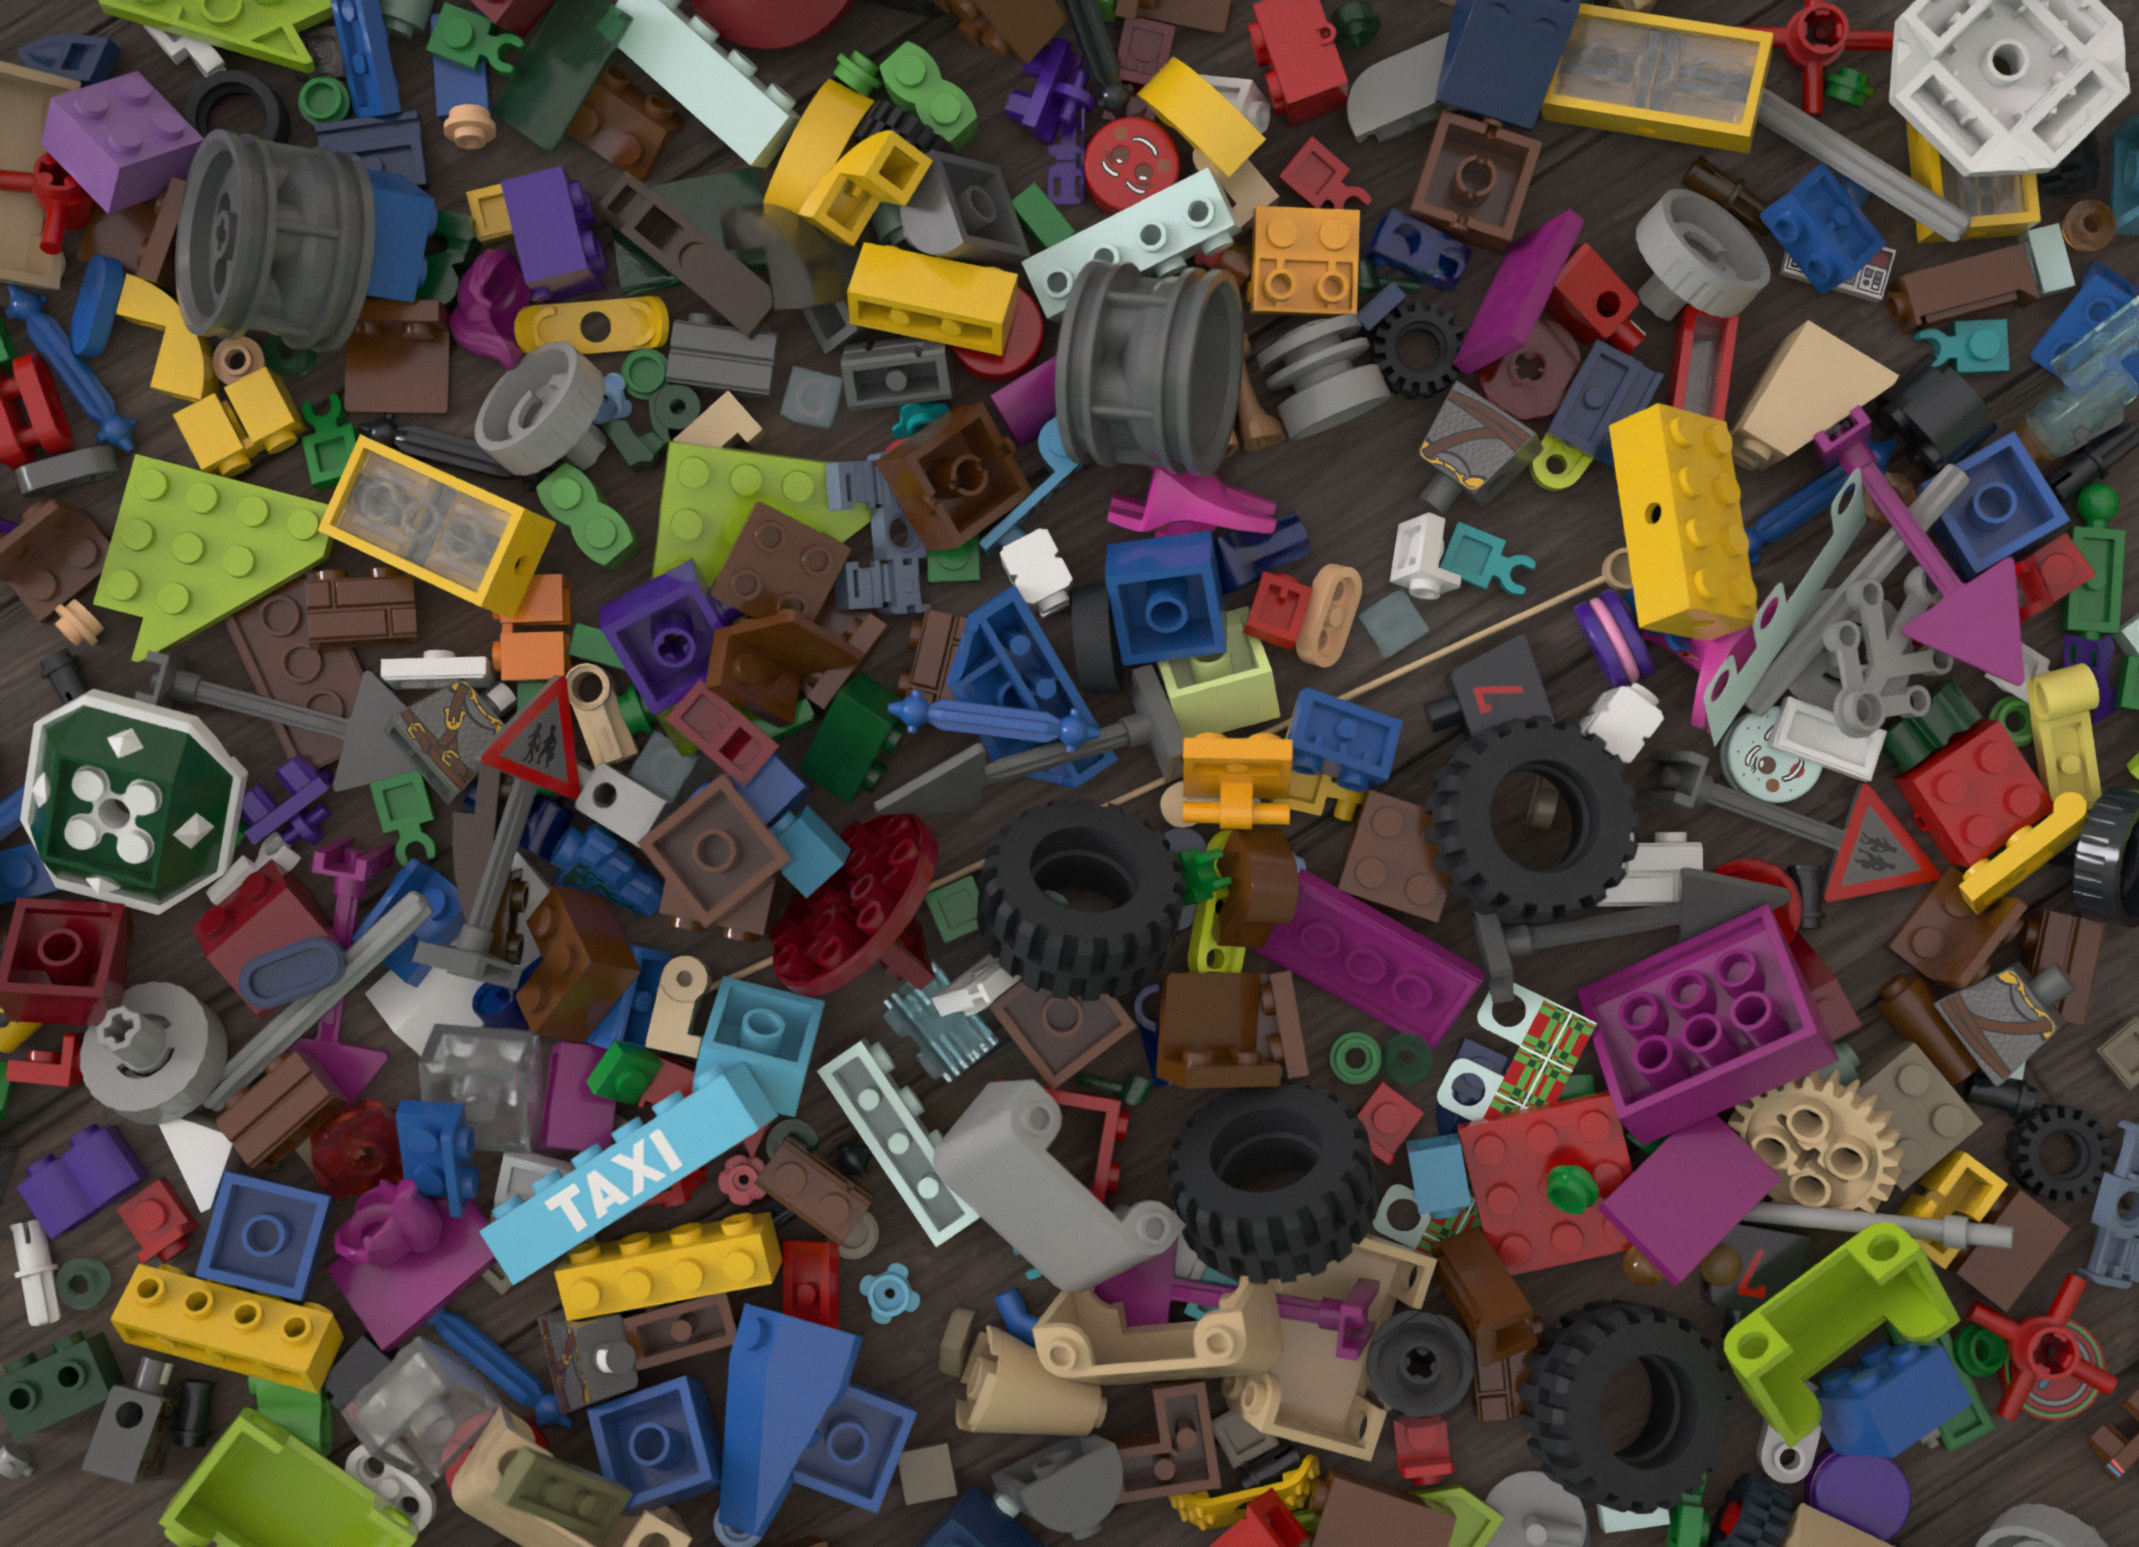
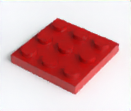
[1457,1090,1636,1276]

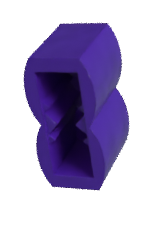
[16,1123,151,1240]

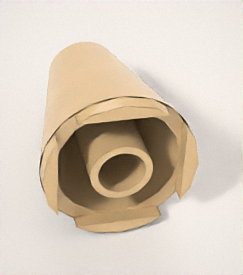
[955,1325,1107,1436]

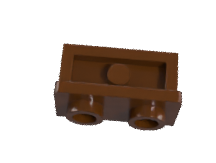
[556,65,686,183]

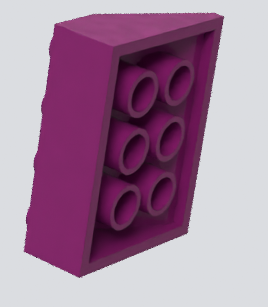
[1577,903,1839,1145]

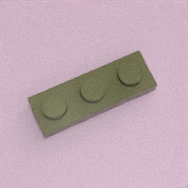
[492,1445,633,1541]

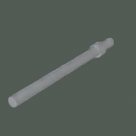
[1741,1201,2013,1249]

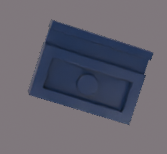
[314,110,431,190]
[1544,339,1664,469]

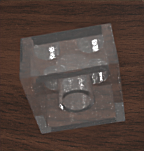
[418,1023,544,1154]
[341,1335,506,1485]

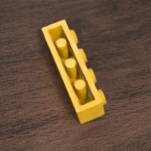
[554,1211,782,1321]
[110,1264,344,1394]

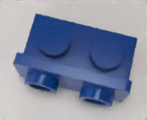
[1760,162,1887,294]
[1287,687,1403,792]
[351,858,466,987]
[395,1100,480,1218]

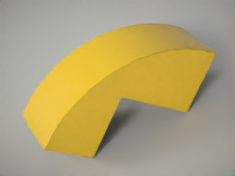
[1136,57,1266,178]
[762,78,875,227]
[797,130,933,246]
[116,273,219,403]

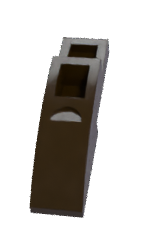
[593,171,785,340]
[452,764,529,965]

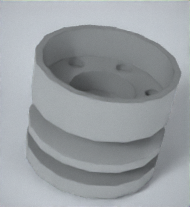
[1256,313,1391,440]

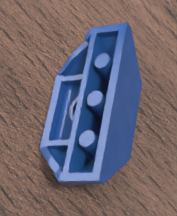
[946,585,1118,789]

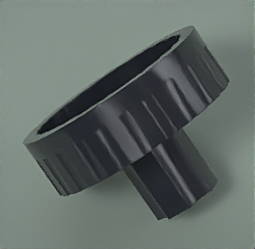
[2047,786,2139,928]

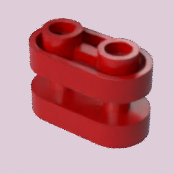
[0,352,75,470]

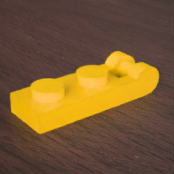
[1959,792,2088,915]

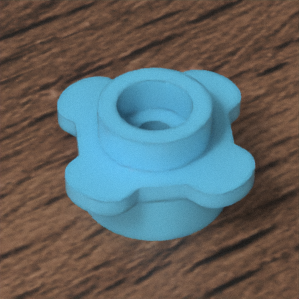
[860,1263,920,1324]

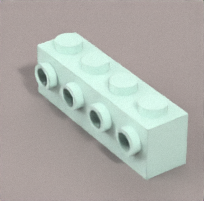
[597,0,801,168]
[1021,167,1242,323]
[817,1038,980,1247]

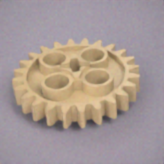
[1727,1070,1904,1213]

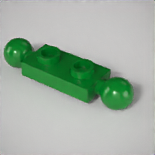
[2060,483,2126,678]

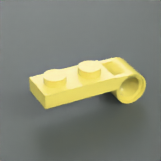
[2027,663,2102,817]

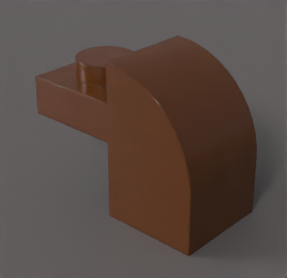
[1211,826,1299,948]

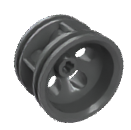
[175,129,375,353]
[1055,259,1244,477]

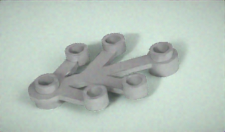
[1823,565,1953,738]

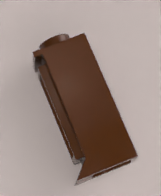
[1886,243,2039,335]
[1430,1227,1538,1367]

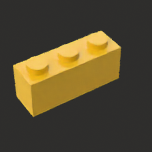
[847,242,1018,356]

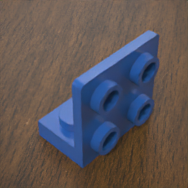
[2030,258,2139,403]

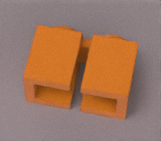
[492,574,573,684]

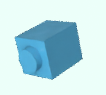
[771,805,851,898]
[1406,1133,1471,1219]

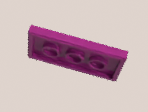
[1252,868,1486,1051]

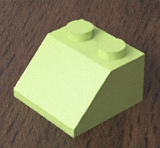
[1156,606,1281,738]

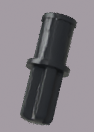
[2044,420,2139,505]

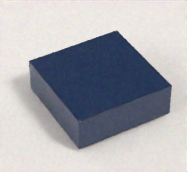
[1356,283,1407,338]

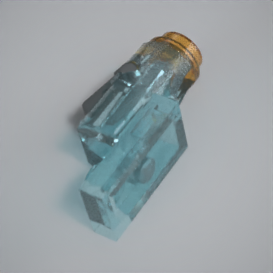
[2012,295,2139,465]

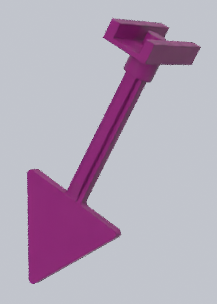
[1813,405,2025,686]
[285,836,395,1116]
[1094,1237,1380,1361]

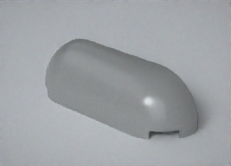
[1347,32,1460,143]

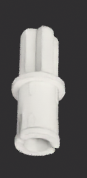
[10,1219,61,1326]

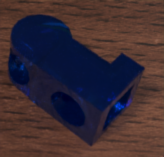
[1362,208,1472,292]

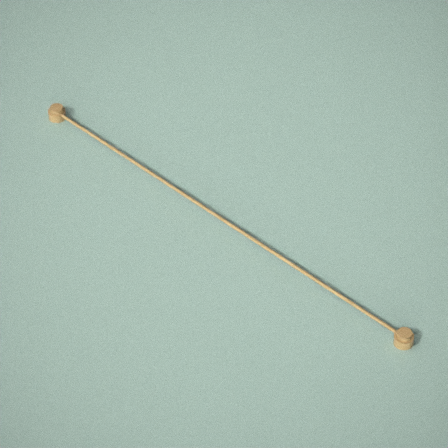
[697,548,1633,1015]

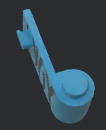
[979,417,1086,557]

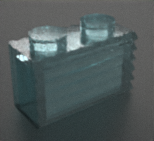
[883,961,999,1083]

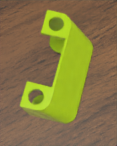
[1724,1222,1961,1449]
[158,1407,419,1547]

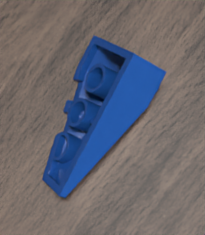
[718,1303,862,1537]

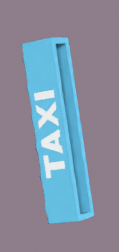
[479,1061,778,1285]

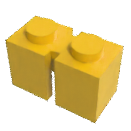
[173,366,308,478]
[1896,1149,2008,1270]

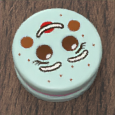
[1719,706,1823,804]

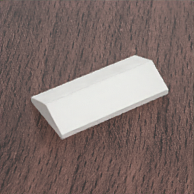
[365,851,553,1069]

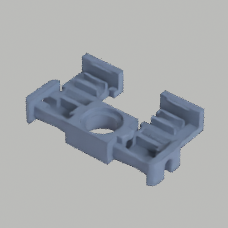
[825,452,931,615]
[2077,1120,2139,1289]

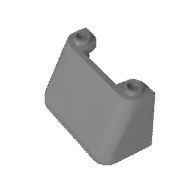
[933,1080,1186,1293]

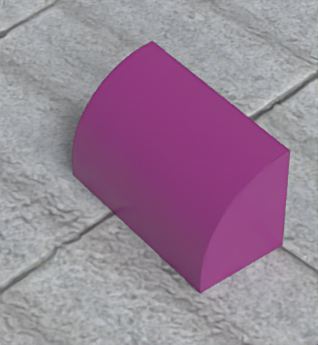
[991,355,1057,449]
[537,1041,617,1154]

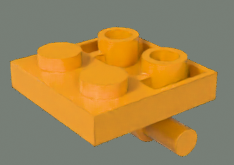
[1246,206,1360,317]
[1183,732,1292,829]

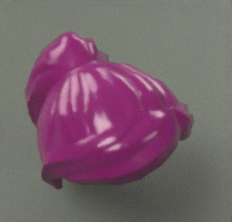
[449,248,532,371]
[334,1179,443,1265]

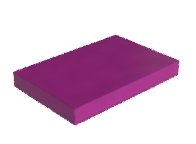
[1453,209,1584,374]
[1597,1114,1782,1287]
[326,1196,497,1352]

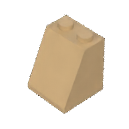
[1728,320,1899,471]

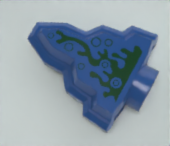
[549,822,665,917]

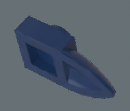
[17,33,121,88]
[1436,1037,1513,1136]

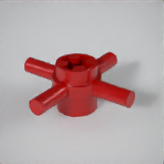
[1737,0,1894,118]
[0,152,146,255]
[1966,1272,2117,1423]

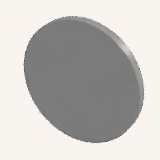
[1485,1470,1586,1547]

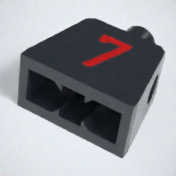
[1423,633,1556,742]
[1700,1221,1811,1339]

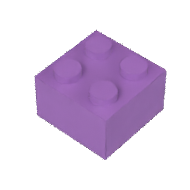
[41,71,204,214]

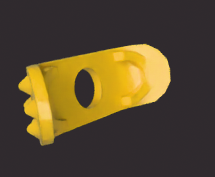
[514,296,669,354]
[1168,1454,1320,1531]

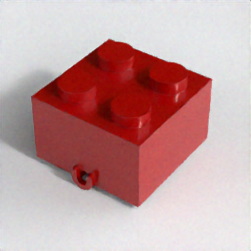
[1247,0,1348,128]
[1892,719,2054,867]

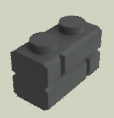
[666,313,782,402]
[840,336,956,411]

